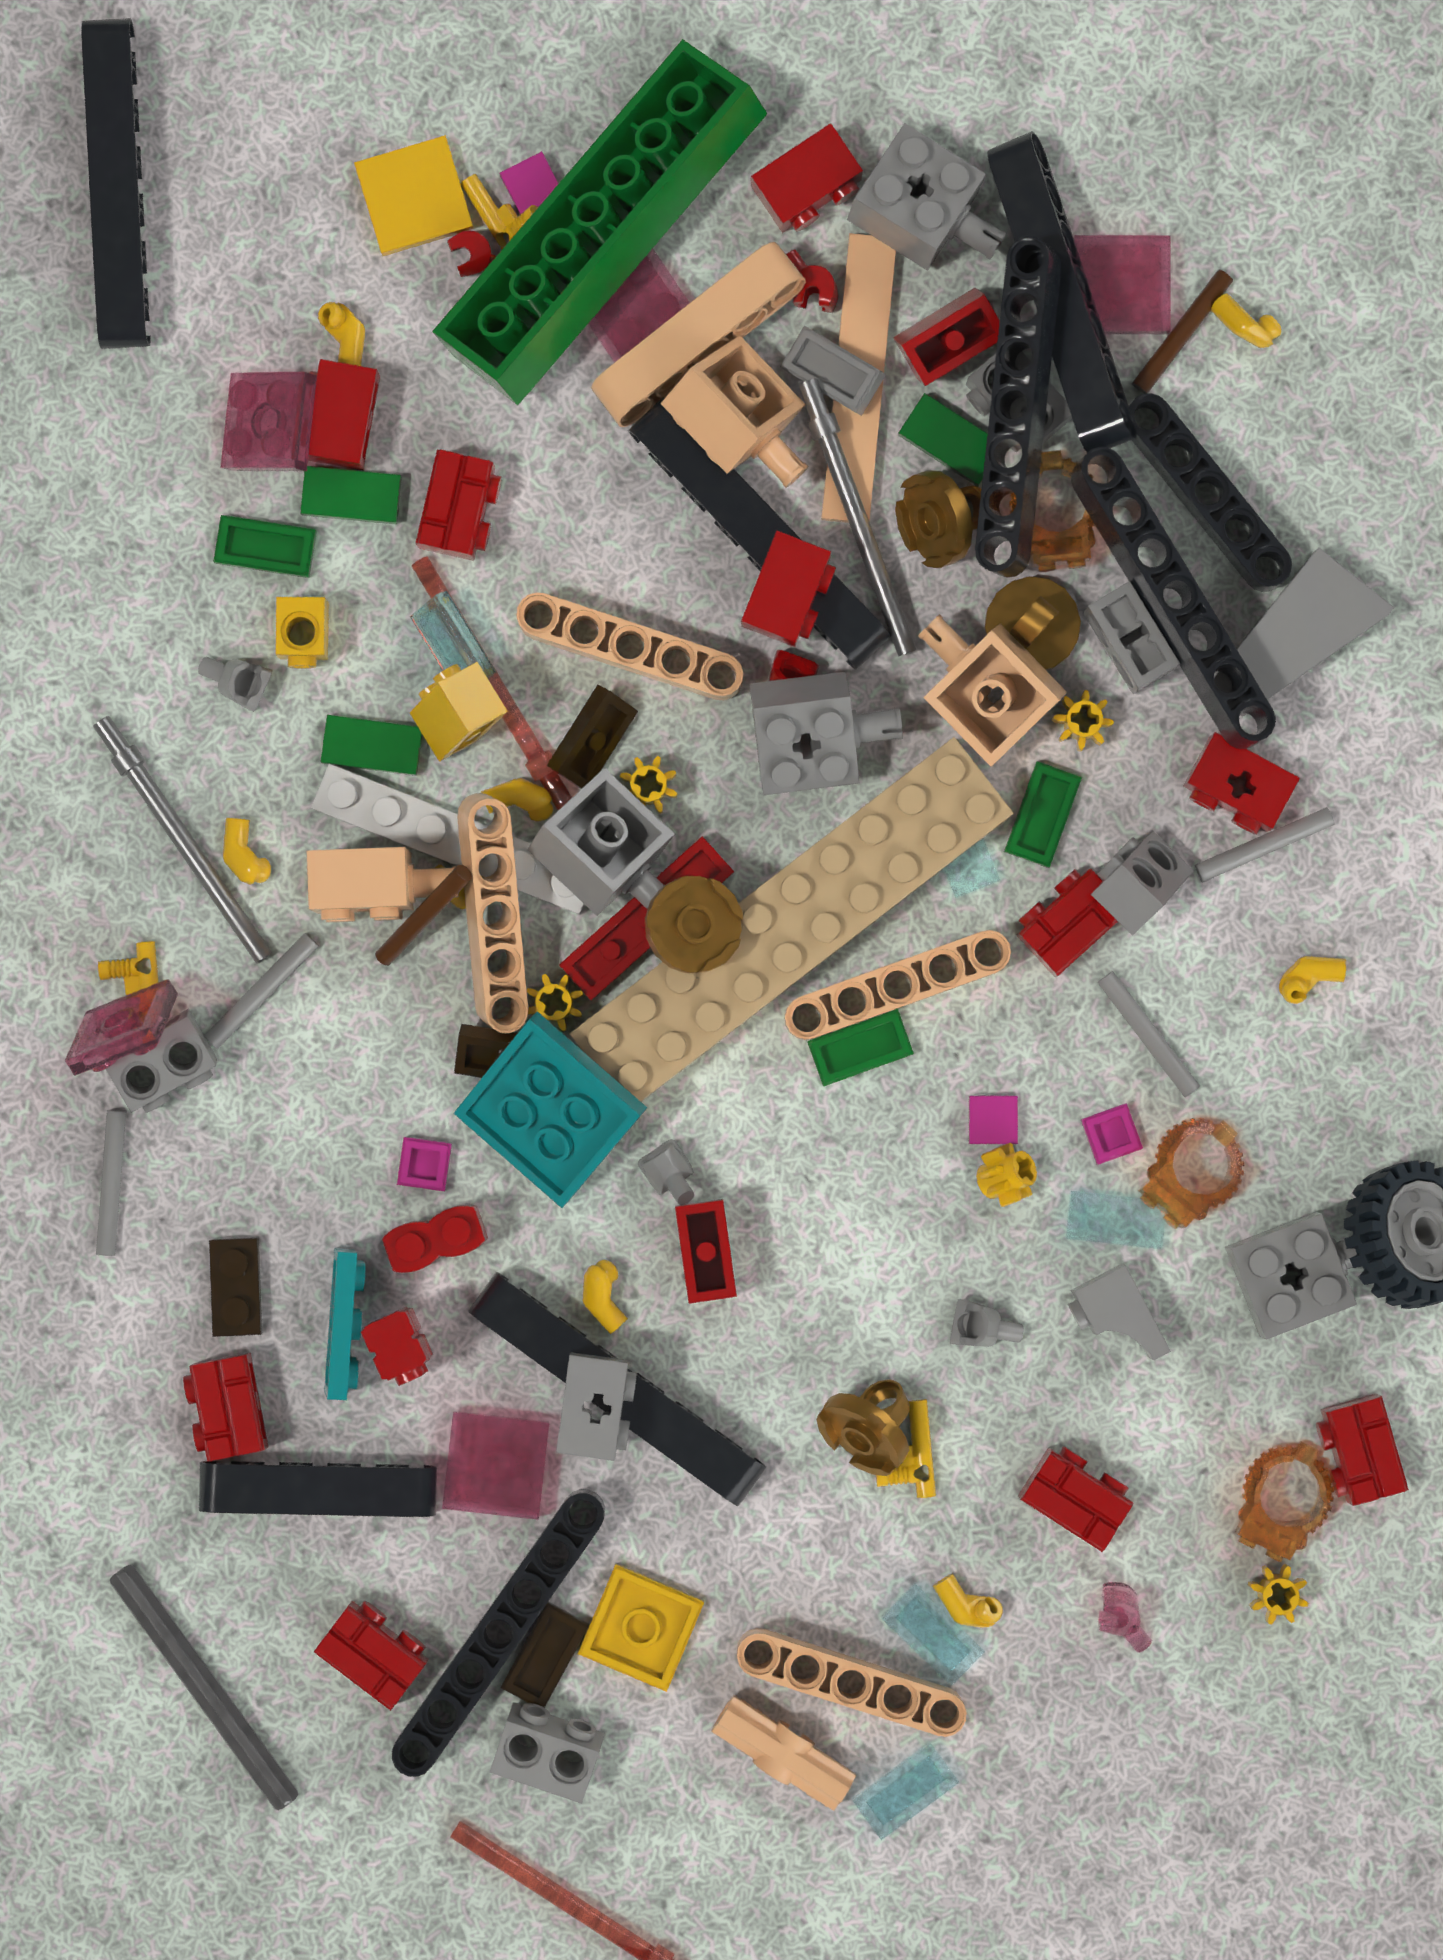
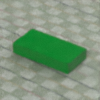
[898,393,987,487]
[300,466,402,525]
[213,515,317,578]
[321,715,423,776]
[1004,761,1082,868]
[807,1009,914,1087]

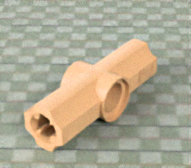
[711,1695,856,1811]

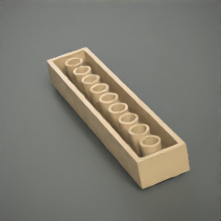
[569,737,1014,1102]

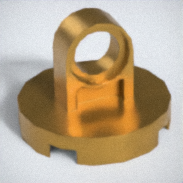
[895,470,982,568]
[984,576,1081,670]
[645,876,743,974]
[816,1380,910,1476]

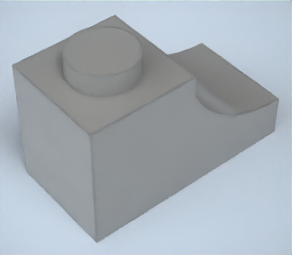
[1068,1264,1171,1360]

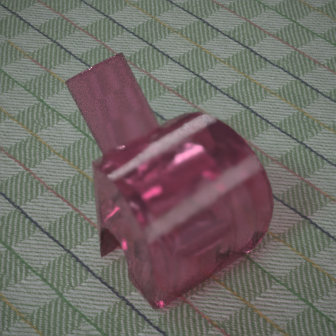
[1098,1582,1152,1653]

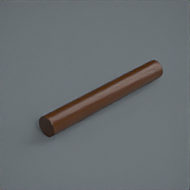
[1132,269,1233,394]
[375,865,472,966]

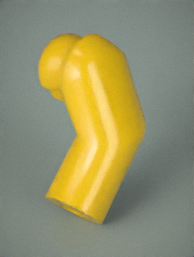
[223,818,271,885]

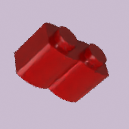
[382,1205,488,1273]

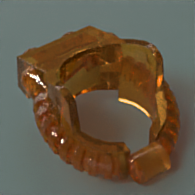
[1009,450,1096,572]
[1138,1118,1245,1229]
[1235,1441,1334,1562]

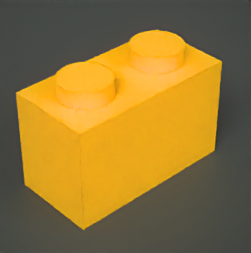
[410,662,508,762]

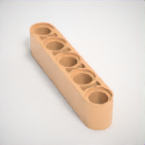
[591,242,806,427]
[516,592,743,701]
[457,793,528,1033]
[784,930,1011,1040]
[737,1628,967,1737]

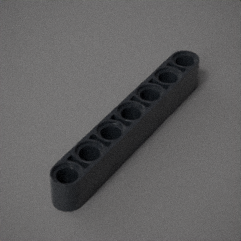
[81,18,151,349]
[987,131,1137,453]
[975,236,1062,578]
[628,397,891,669]
[1071,447,1276,749]
[468,1272,766,1506]
[392,1489,605,1777]

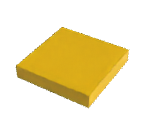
[354,135,474,257]
[578,1564,704,1692]

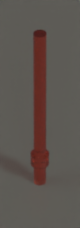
[412,556,572,810]
[450,1821,674,1960]

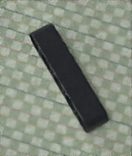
[1129,393,1292,592]
[199,1461,437,1517]

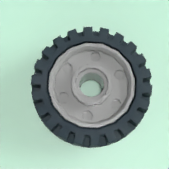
[1344,1160,1443,1309]

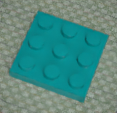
[453,1012,647,1208]

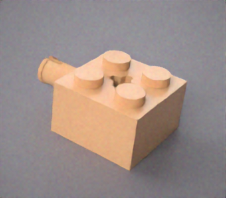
[661,335,809,488]
[918,614,1067,767]
[307,847,459,922]

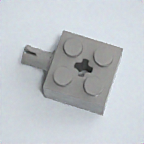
[847,123,1007,271]
[749,672,903,796]
[527,768,675,916]
[1225,1212,1357,1340]

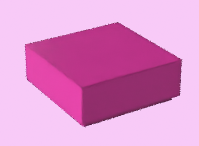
[499,151,558,215]
[969,1096,1018,1144]
[1081,1103,1143,1165]
[397,1137,452,1192]

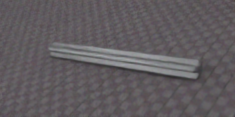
[110,1564,298,1810]

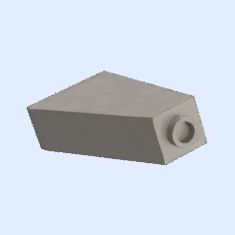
[1214,548,1394,717]

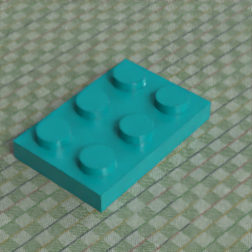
[324,1248,366,1401]

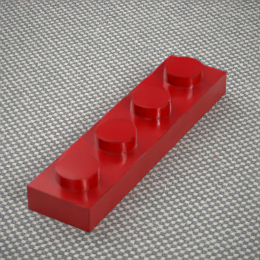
[559,836,734,1001]

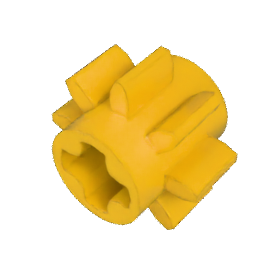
[1052,690,1114,752]
[620,756,678,814]
[527,974,583,1032]
[976,1143,1037,1207]
[1248,1564,1309,1625]

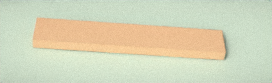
[821,233,896,523]

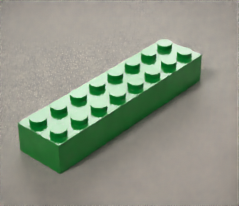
[432,39,768,406]

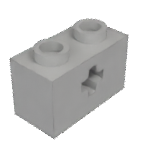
[556,1352,637,1461]

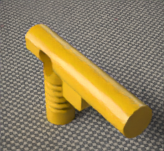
[461,174,538,249]
[98,941,162,1033]
[876,1399,936,1498]

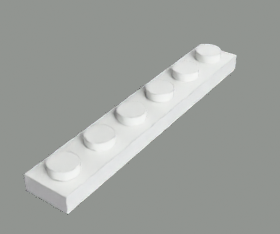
[311,764,584,915]

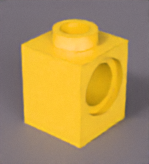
[276,597,329,669]

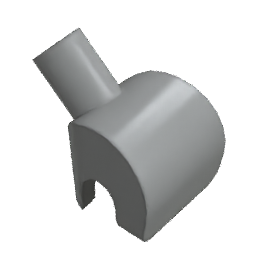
[198,657,272,712]
[638,1139,694,1205]
[950,1299,1024,1347]

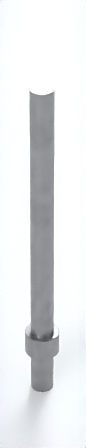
[798,378,916,657]
[93,716,272,964]

